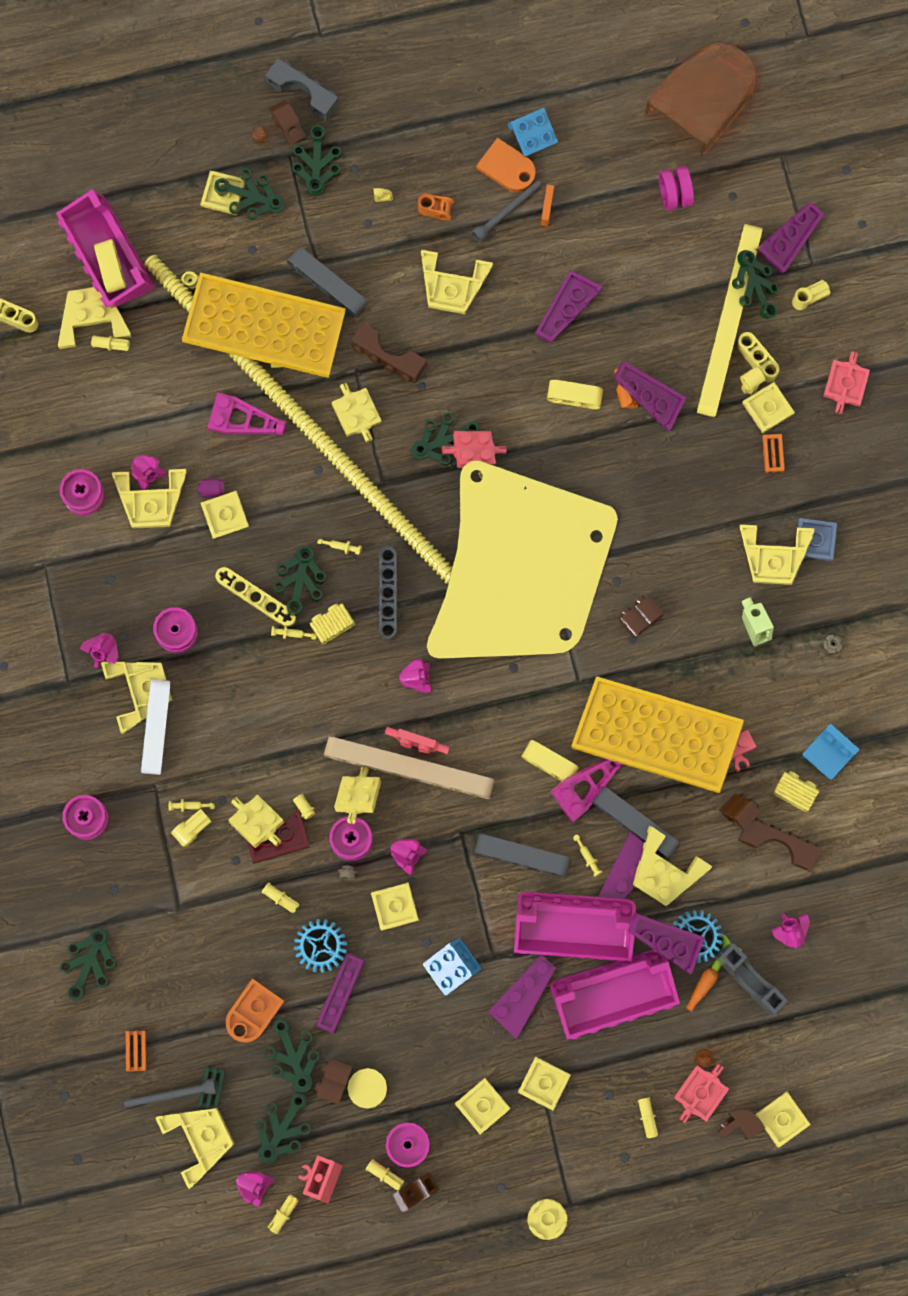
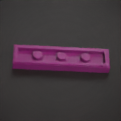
[316,953,365,1034]

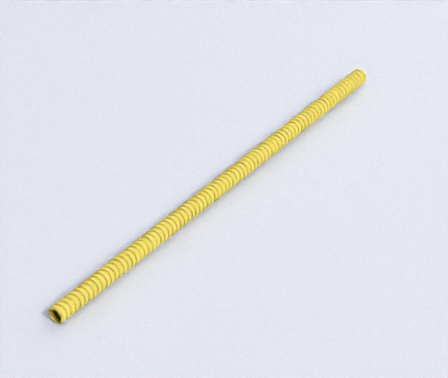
[144,255,453,584]

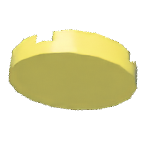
[347,1068,387,1108]
[527,1199,567,1240]

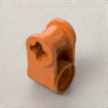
[418,194,454,220]

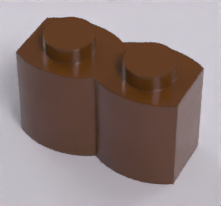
[620,595,665,638]
[719,793,761,829]
[314,1058,353,1105]

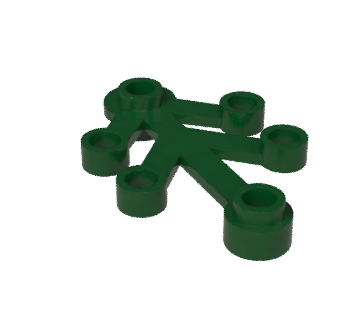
[292,125,341,196]
[214,168,285,220]
[732,250,779,319]
[411,413,480,466]
[273,546,326,616]
[60,928,116,1001]
[264,1019,320,1093]
[255,1093,312,1164]

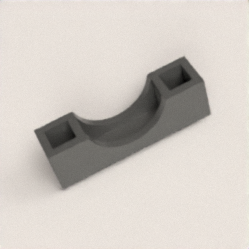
[265,59,339,122]
[714,943,788,1015]

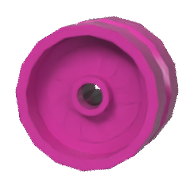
[659,166,694,211]
[60,469,105,516]
[153,607,198,654]
[63,795,109,840]
[329,816,373,862]
[386,1122,430,1167]

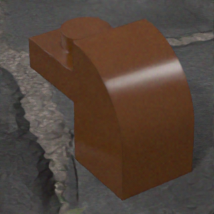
[269,100,306,145]
[717,1109,765,1140]
[393,1172,439,1212]

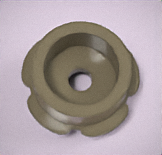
[823,635,842,653]
[338,866,357,880]

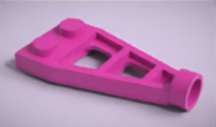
[207,392,287,436]
[550,758,624,822]

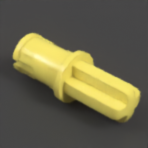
[91,335,130,351]
[262,883,299,913]
[637,1097,658,1138]
[366,1159,404,1190]
[267,1195,298,1234]

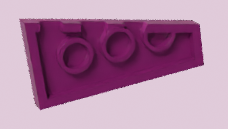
[755,202,824,273]
[535,270,603,343]
[614,361,687,431]
[598,831,659,899]
[628,913,705,975]
[488,955,556,1039]

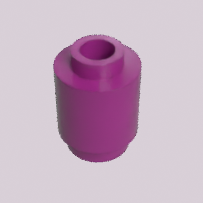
[197,478,225,498]

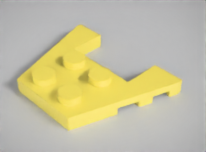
[421,250,493,314]
[58,287,131,349]
[112,469,187,529]
[740,525,815,585]
[101,661,172,734]
[633,826,712,906]
[156,1108,235,1189]

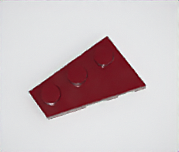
[248,810,310,864]

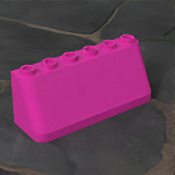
[56,189,156,309]
[514,892,636,961]
[550,949,680,1040]

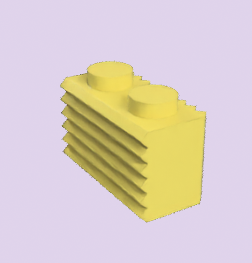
[310,603,355,645]
[772,771,819,813]

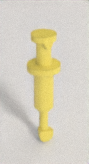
[317,539,362,555]
[271,626,317,639]
[169,799,215,812]
[574,835,603,877]

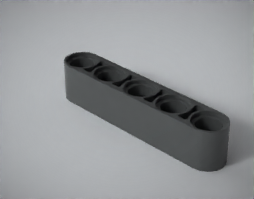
[287,247,368,317]
[379,546,397,642]
[592,786,680,859]
[474,834,571,877]

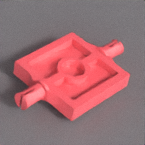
[823,352,870,414]
[442,431,506,468]
[385,726,450,755]
[673,1063,729,1124]

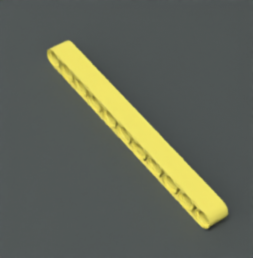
[697,224,763,417]

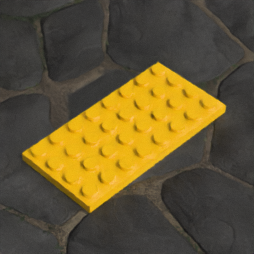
[182,272,346,378]
[571,676,744,793]

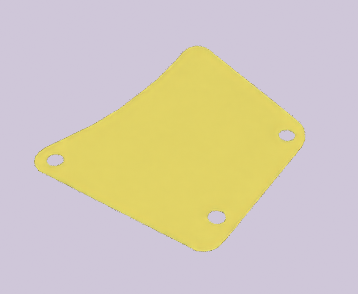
[427,461,618,658]

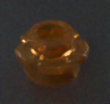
[251,126,267,144]
[694,1049,714,1067]

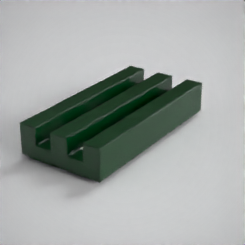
[198,1067,226,1109]

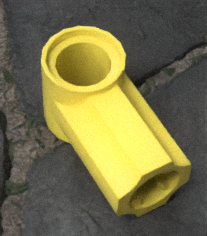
[792,280,830,310]
[740,366,765,395]
[171,809,212,848]

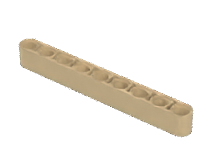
[323,737,495,799]

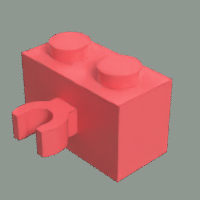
[732,730,756,772]
[298,1155,343,1204]

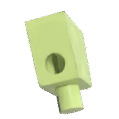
[742,598,774,646]

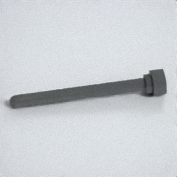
[471,180,542,243]
[124,1078,218,1108]

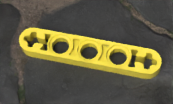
[216,567,296,627]

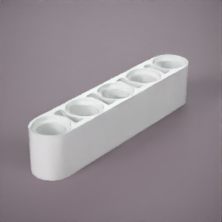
[141,679,170,775]

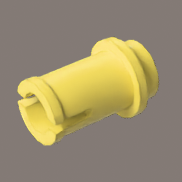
[293,794,315,820]

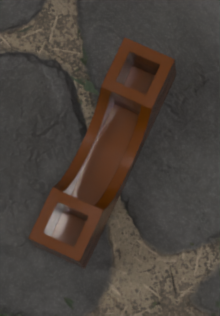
[351,323,427,384]
[738,817,821,872]

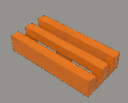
[541,185,554,227]
[762,434,785,473]
[126,1031,147,1071]

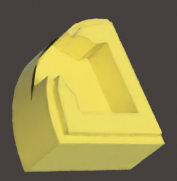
[374,188,393,202]

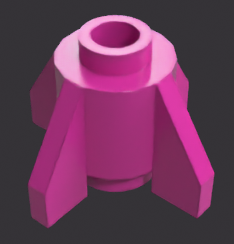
[131,455,167,490]
[80,633,118,668]
[399,658,432,693]
[390,839,427,875]
[772,913,810,948]
[236,1171,274,1207]

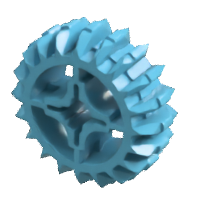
[673,910,723,963]
[294,919,347,973]

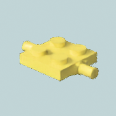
[332,383,381,443]
[334,767,381,824]
[229,795,284,848]

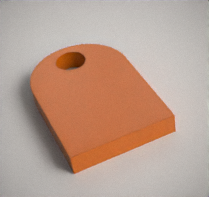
[476,138,535,192]
[226,979,285,1043]

